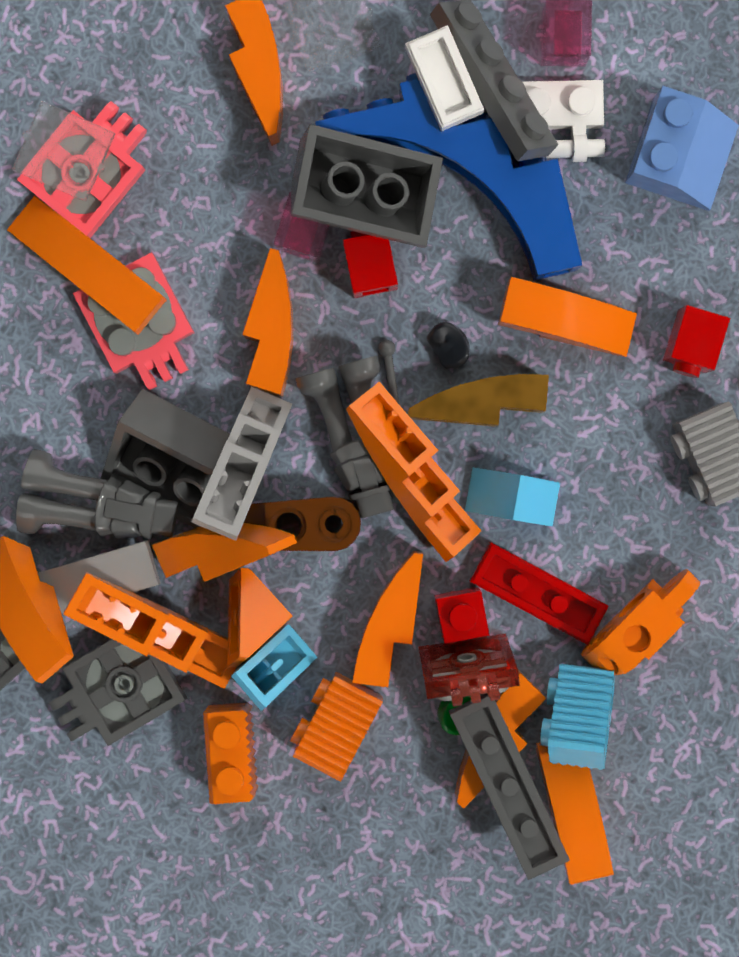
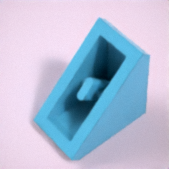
[465,467,560,527]
[231,624,317,711]

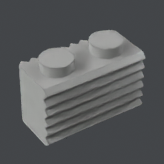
[670,401,739,506]

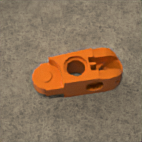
[581,569,701,675]

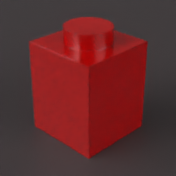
[343,231,398,298]
[663,305,731,378]
[434,587,490,644]

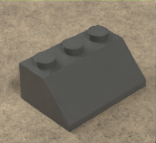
[291,124,443,248]
[100,389,230,528]

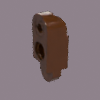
[244,496,361,551]

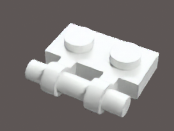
[514,80,605,162]

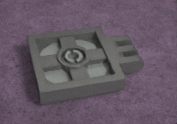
[48,639,187,746]

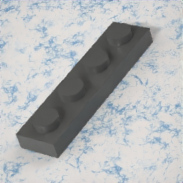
[430,0,559,161]
[449,693,570,880]

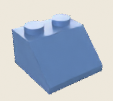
[625,86,739,211]

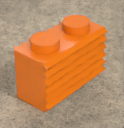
[290,672,383,782]
[203,702,258,804]

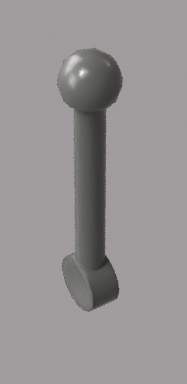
[378,340,400,405]

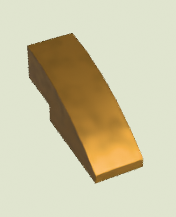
[408,374,549,427]

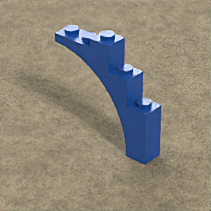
[315,73,582,281]

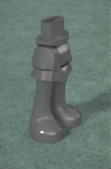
[295,356,394,519]
[16,449,179,539]

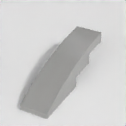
[191,386,292,541]
[38,540,161,613]

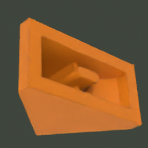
[227,568,293,667]

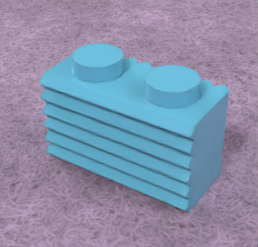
[540,664,615,770]

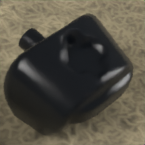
[427,322,470,369]

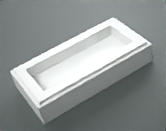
[405,25,484,132]

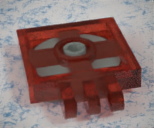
[418,633,520,707]

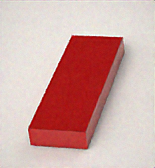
[469,542,609,645]

